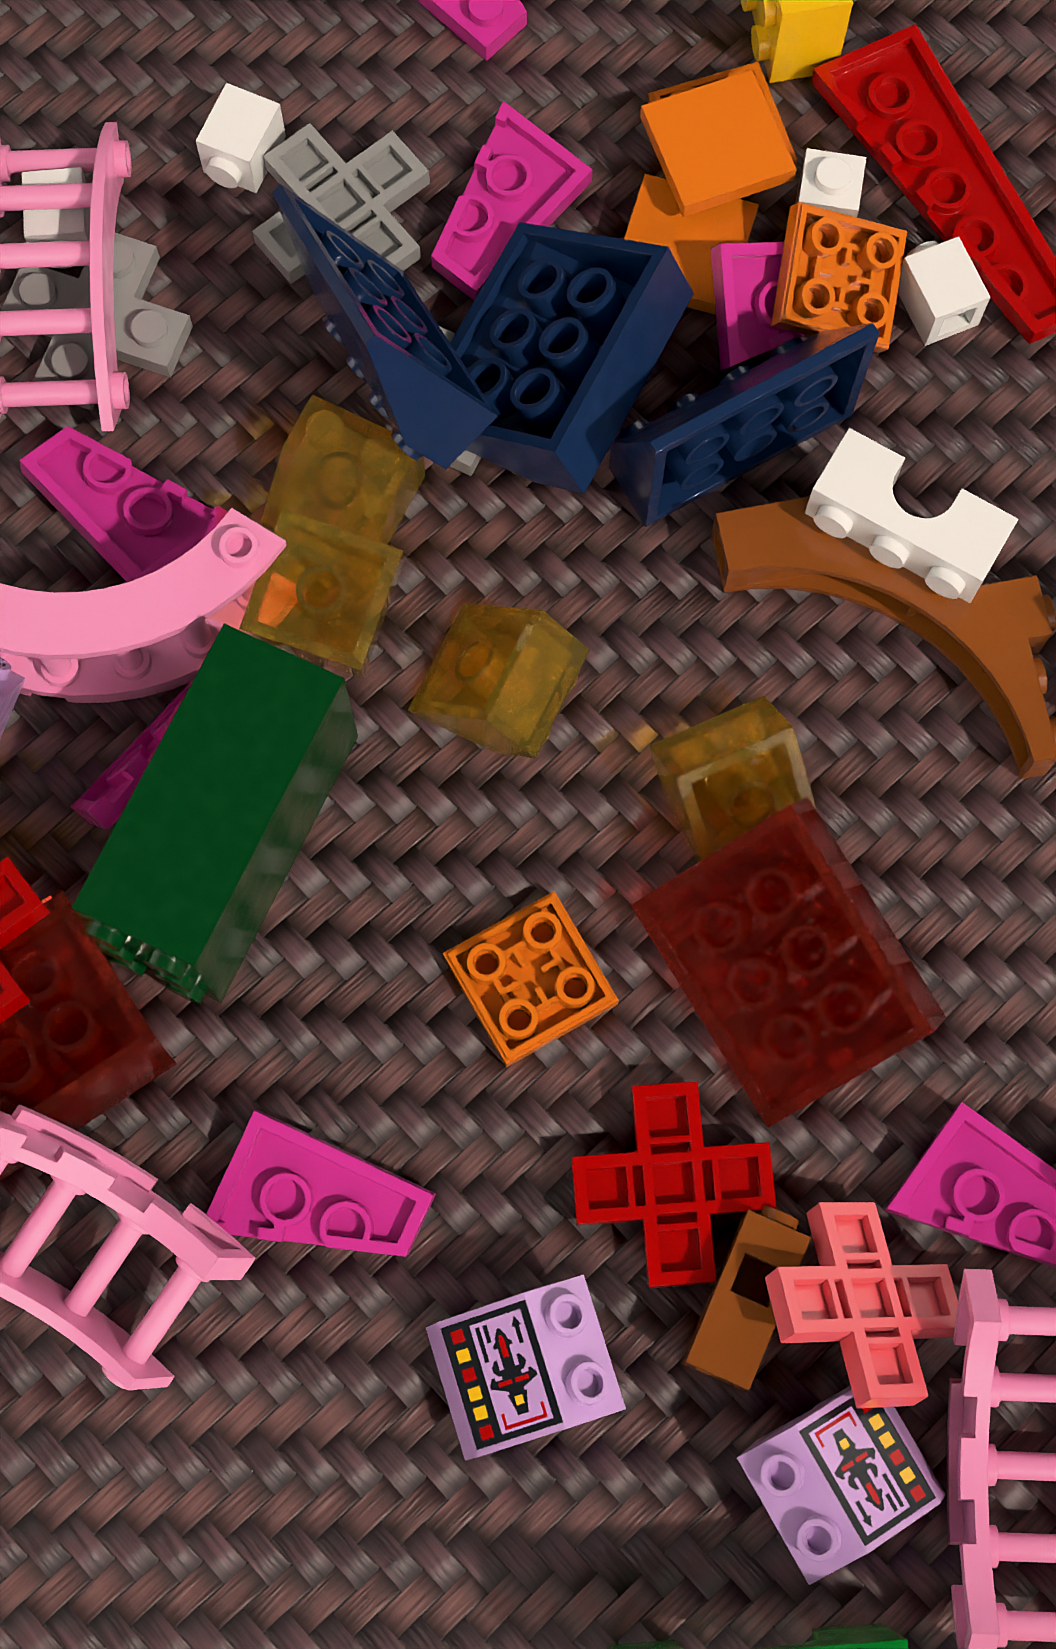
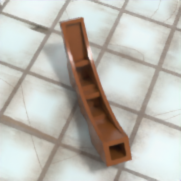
[711,496,1056,779]

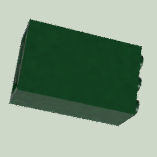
[71,623,358,1004]

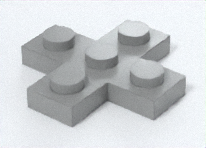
[252,123,430,284]
[0,233,193,411]

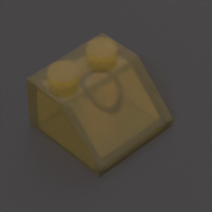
[261,394,425,577]
[239,509,404,679]
[408,604,590,758]
[649,696,822,881]

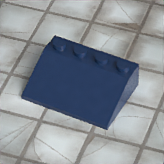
[272,184,498,470]
[450,222,694,494]
[609,323,880,527]

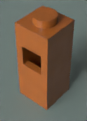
[681,1206,811,1391]

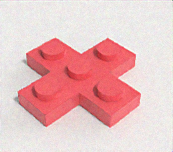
[765,1202,958,1408]

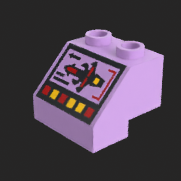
[426,1275,626,1461]
[737,1385,946,1585]

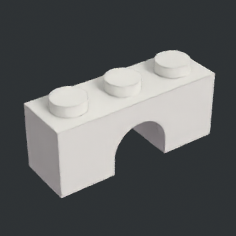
[805,428,1018,603]

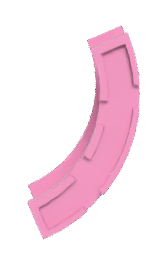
[0,122,132,431]
[0,508,300,703]
[0,1105,256,1390]
[947,1269,1056,1649]

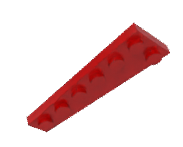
[811,24,1056,345]

